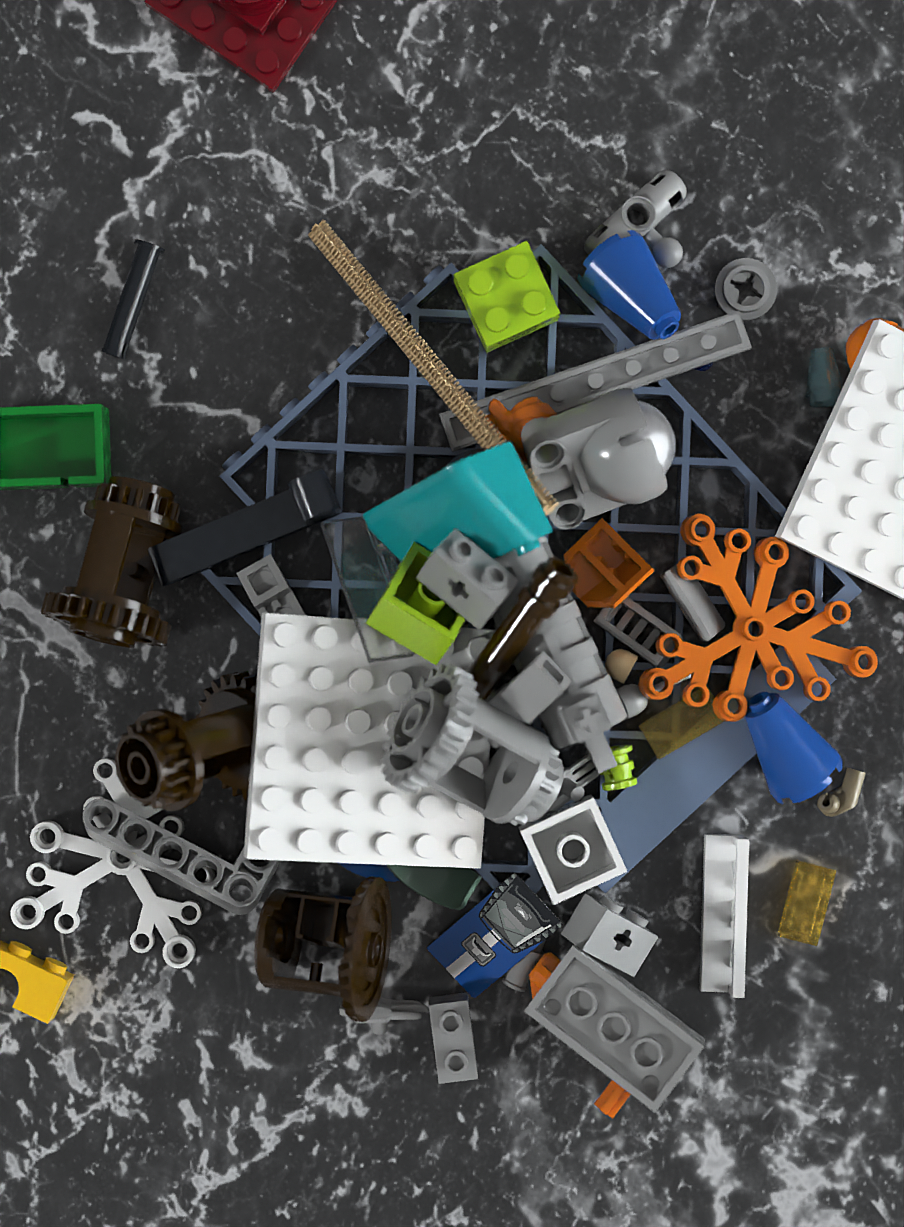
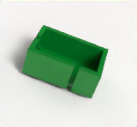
[0,404,111,490]

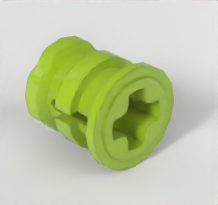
[600,744,638,791]

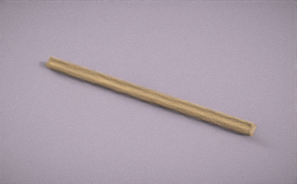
[308,220,559,515]

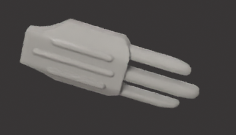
[548,754,600,811]
[340,998,429,1035]

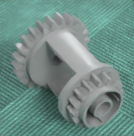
[381,663,564,826]

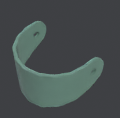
[387,865,482,910]

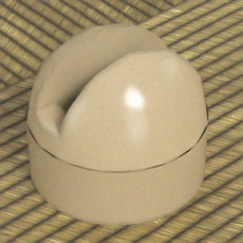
[605,649,638,684]

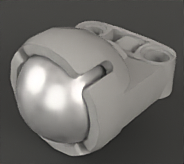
[521,388,675,530]

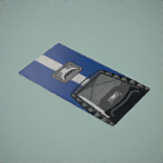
[427,873,563,998]

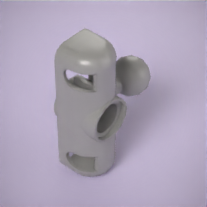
[584,170,687,268]

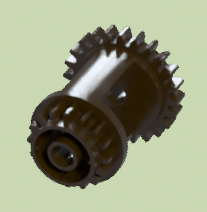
[41,476,183,648]
[116,671,257,811]

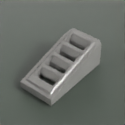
[594,597,683,668]

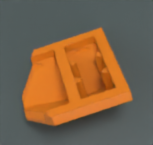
[563,518,654,608]

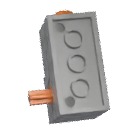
[524,945,705,1119]

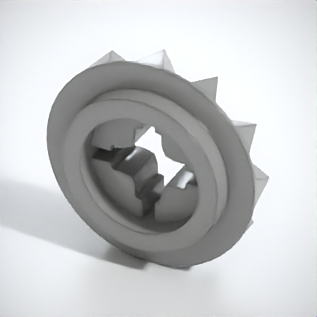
[714,258,777,321]

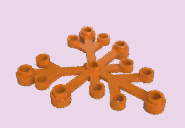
[639,514,878,722]

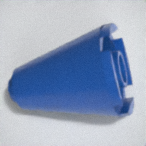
[577,230,681,340]
[745,692,842,804]

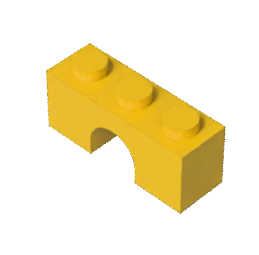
[0,940,74,1024]

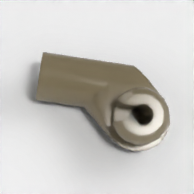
[817,768,866,817]

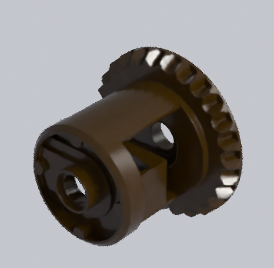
[254,877,392,1022]

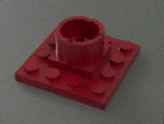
[144,0,338,93]

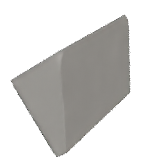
[660,562,725,641]

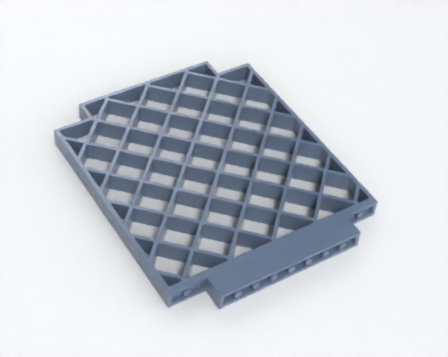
[201,244,862,893]

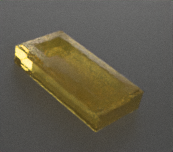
[638,685,724,760]
[778,860,836,946]

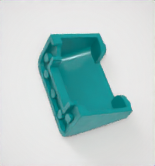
[362,441,553,561]

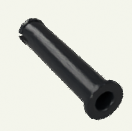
[101,239,165,360]

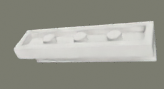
[699,834,749,998]

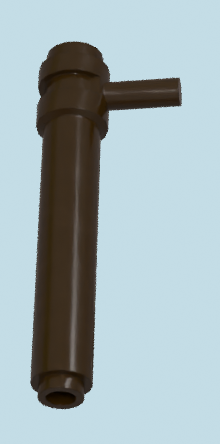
[467,557,578,701]

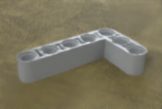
[83,798,281,915]

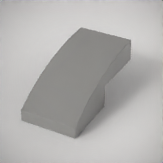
[236,554,306,618]

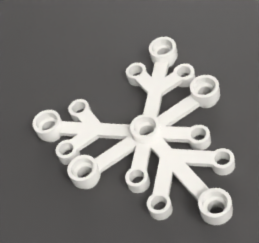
[11,758,215,968]

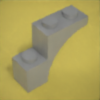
[486,651,571,724]

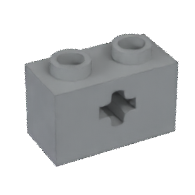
[416,528,519,631]
[561,893,658,977]
[429,992,478,1084]

